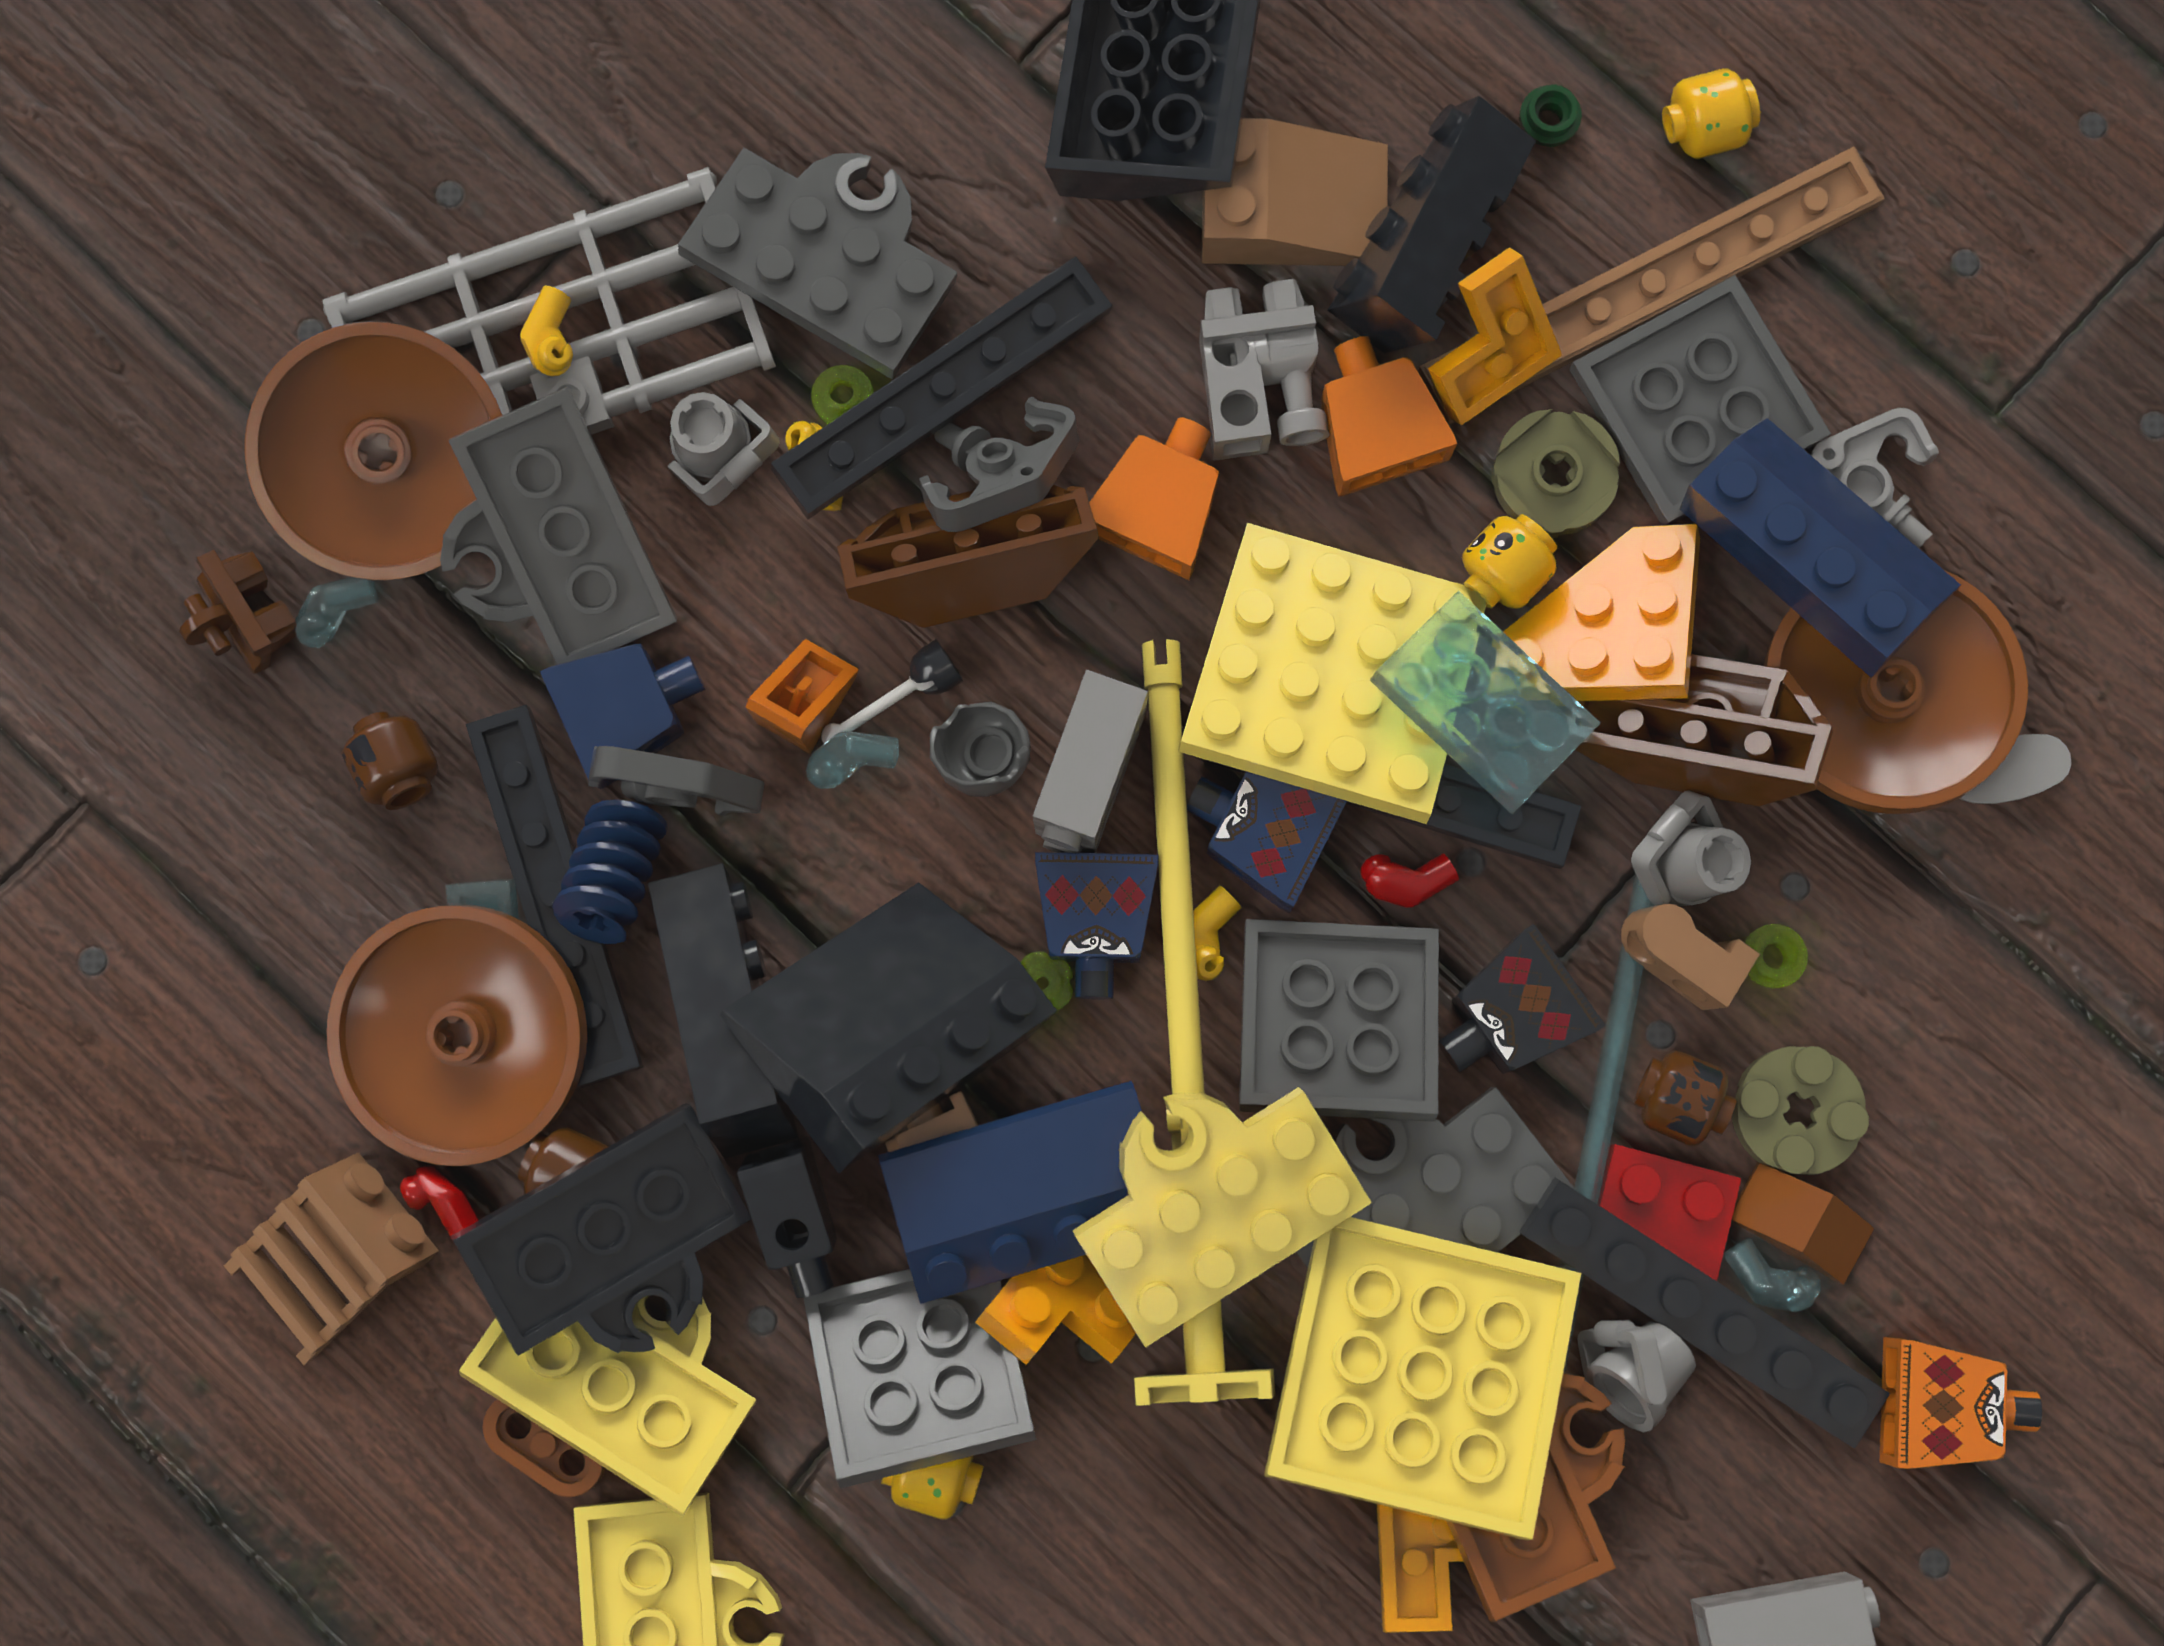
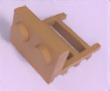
[224,1152,439,1365]

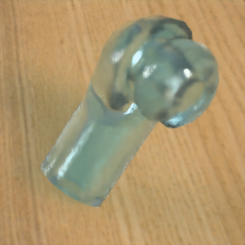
[295,577,378,648]

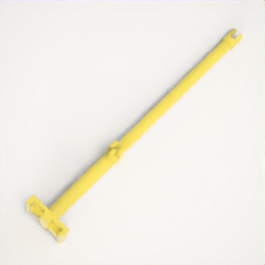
[1134,639,1275,1406]

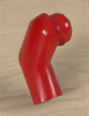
[1360,853,1459,908]
[400,1166,479,1241]

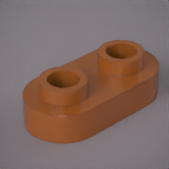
[483,1399,606,1497]

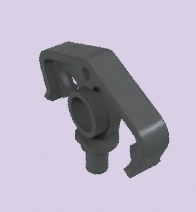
[919,397,1079,532]
[588,746,765,816]

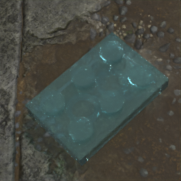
[1370,591,1600,814]

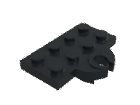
[450,1103,752,1356]

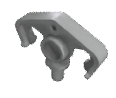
[1810,408,1939,548]

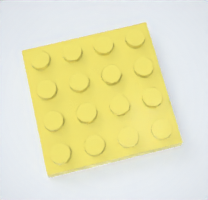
[1178,523,1486,824]
[1264,1217,1581,1540]

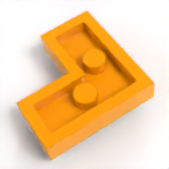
[1428,248,1562,426]
[975,1254,1136,1365]
[1377,1504,1464,1632]

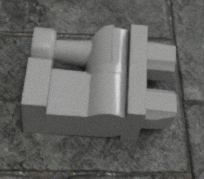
[1199,279,1330,461]

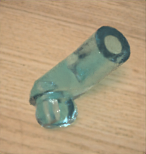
[806,731,899,789]
[1723,1238,1821,1312]

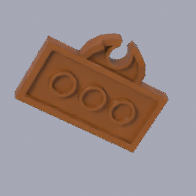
[1447,1374,1625,1622]

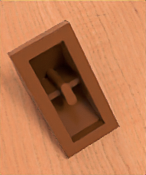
[1731,1162,1874,1285]

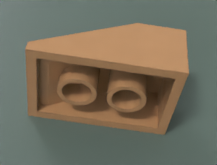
[1202,118,1388,266]

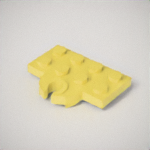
[1072,1087,1372,1348]
[459,1296,756,1517]
[574,1493,784,1646]

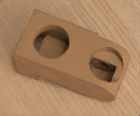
[1621,904,1760,1010]

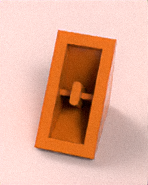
[745,639,859,754]

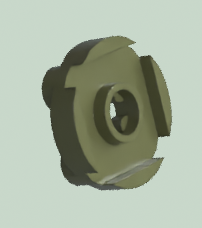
[1490,409,1620,539]
[1732,1046,1869,1175]

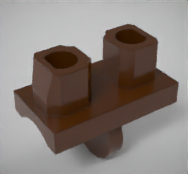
[179,550,297,675]

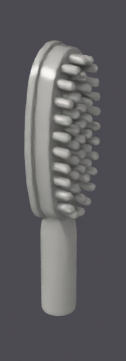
[1878,734,2072,815]

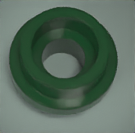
[1519,85,1582,147]

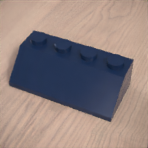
[1679,418,1961,678]
[878,1081,1142,1304]

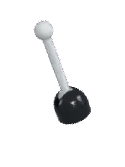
[821,639,964,748]

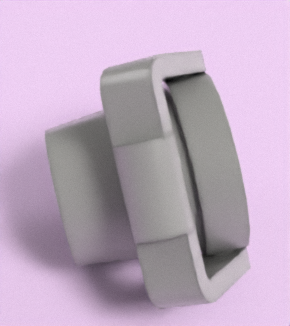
[667,392,780,506]
[1631,790,1751,906]
[1577,1320,1696,1432]

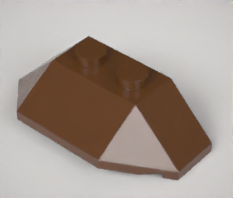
[837,485,1099,628]
[1560,654,1833,807]

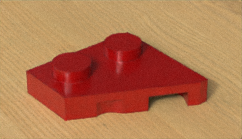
[1596,1144,1741,1281]

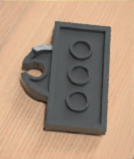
[678,148,957,380]
[440,386,677,665]
[1295,1087,1575,1269]

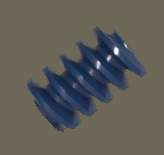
[553,799,668,944]

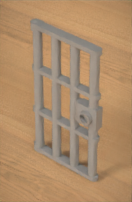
[323,167,776,435]

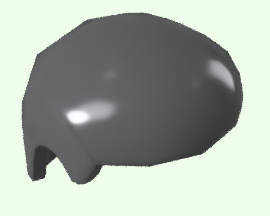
[930,702,1031,797]

